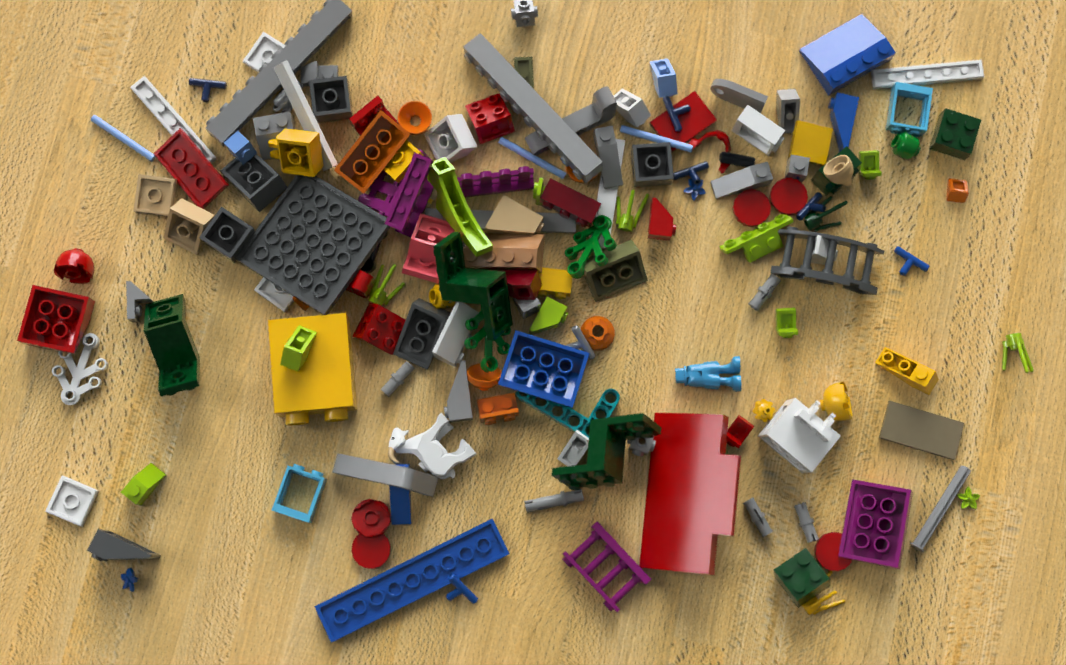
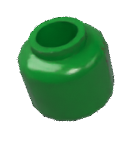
[891,132,921,160]

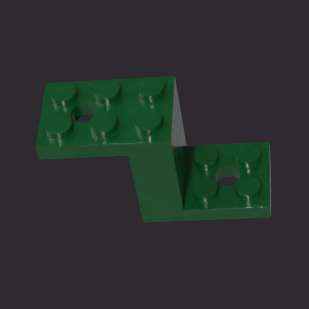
[434,232,513,341]
[144,294,200,397]
[552,413,661,490]

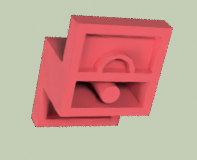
[402,213,455,284]

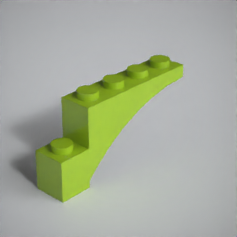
[427,157,493,257]

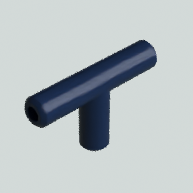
[188,78,227,102]
[662,96,691,132]
[673,161,709,185]
[796,192,826,221]

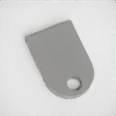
[710,79,768,113]

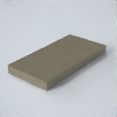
[879,401,964,460]

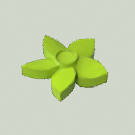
[956,487,980,509]

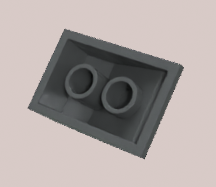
[220,154,287,212]
[393,298,451,370]
[87,529,161,562]

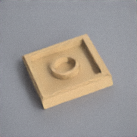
[133,174,177,216]

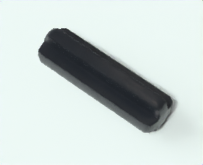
[719,151,755,167]

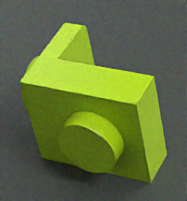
[859,150,882,180]
[776,307,798,338]

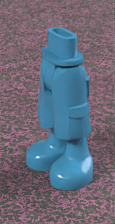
[675,356,741,392]

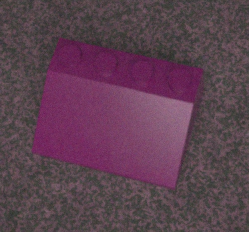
[839,479,913,570]

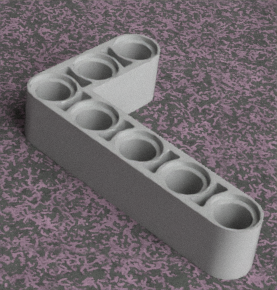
[525,86,617,155]
[332,453,438,497]

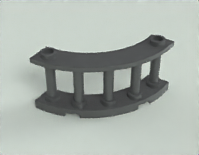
[770,227,884,295]

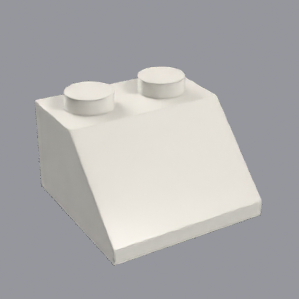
[424,114,478,163]

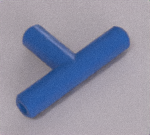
[894,246,930,276]
[446,574,478,604]

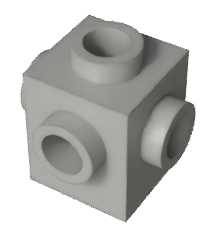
[511,0,538,27]
[627,436,656,457]

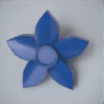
[683,179,706,201]
[121,568,138,592]

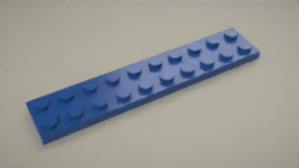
[314,518,510,643]

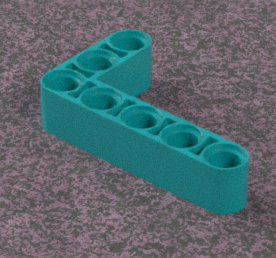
[516,389,620,438]

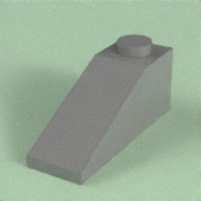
[593,125,623,189]
[711,161,773,199]
[444,360,473,423]

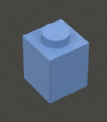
[223,131,257,165]

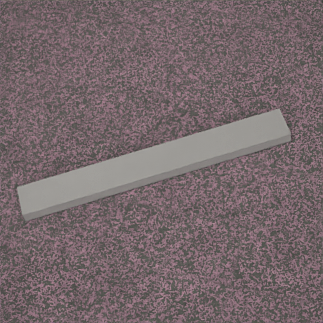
[425,208,576,234]

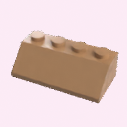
[463,233,545,273]

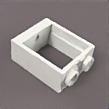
[732,105,785,156]

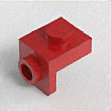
[727,415,754,449]

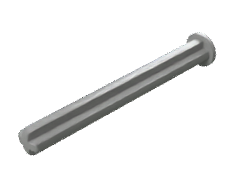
[910,466,971,553]

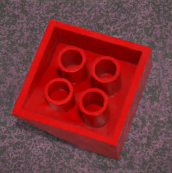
[17,285,95,354]

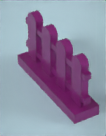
[358,148,429,218]
[457,166,534,198]

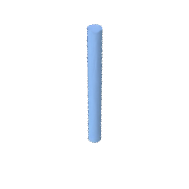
[91,115,156,162]
[620,125,693,153]
[498,137,567,179]

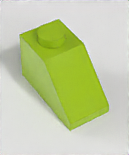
[529,296,569,335]
[280,325,317,372]
[121,463,166,506]

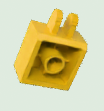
[268,128,324,177]

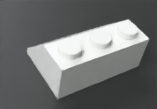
[432,302,480,367]

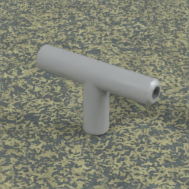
[566,325,596,359]

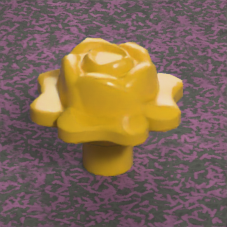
[752,399,775,422]

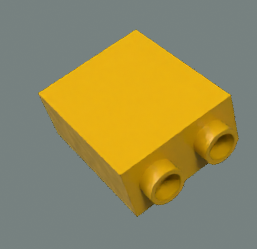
[268,313,357,426]

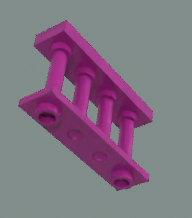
[385,153,434,238]
[562,521,651,612]

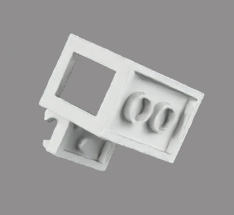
[758,398,841,473]

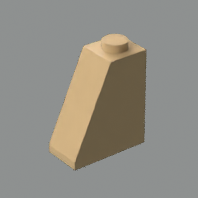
[485,195,545,234]

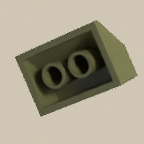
[583,240,648,302]

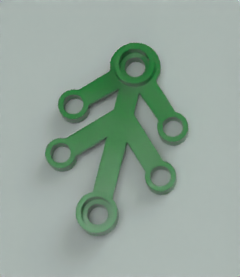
[565,215,617,279]
[464,305,511,372]

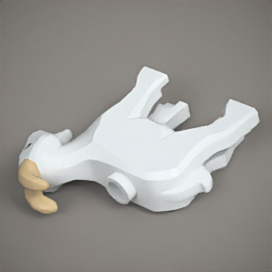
[388,413,477,479]

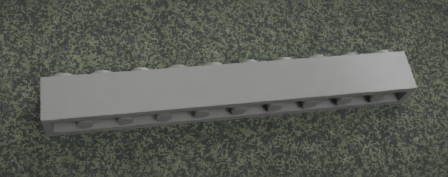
[205,0,352,147]
[463,33,603,183]

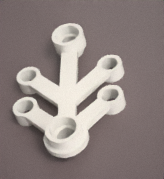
[52,333,108,405]

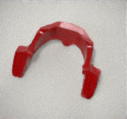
[689,130,731,173]

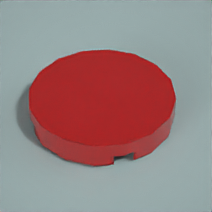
[769,178,808,215]
[732,189,771,227]
[352,499,391,538]
[814,532,852,571]
[351,534,391,569]

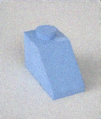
[650,58,677,98]

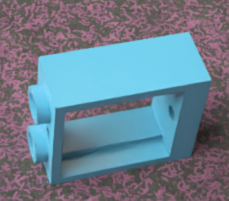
[885,82,933,137]
[272,464,327,523]

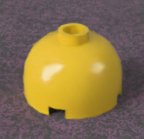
[820,381,853,421]

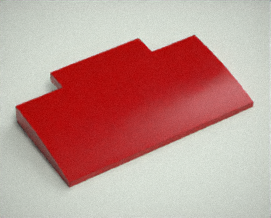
[639,413,741,575]

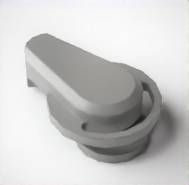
[273,80,304,113]

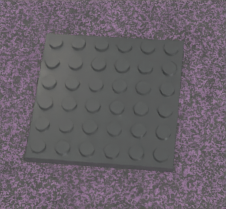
[235,175,390,315]

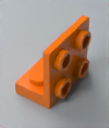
[477,393,519,425]

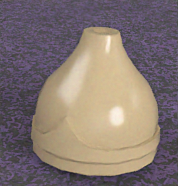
[823,155,854,187]

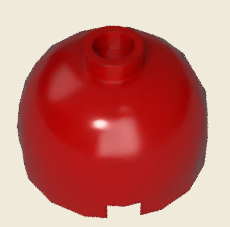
[54,248,95,284]

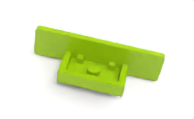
[720,214,794,263]

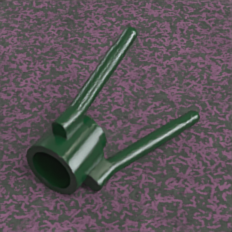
[803,196,848,232]

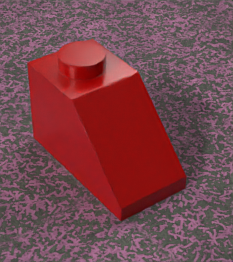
[647,198,676,241]

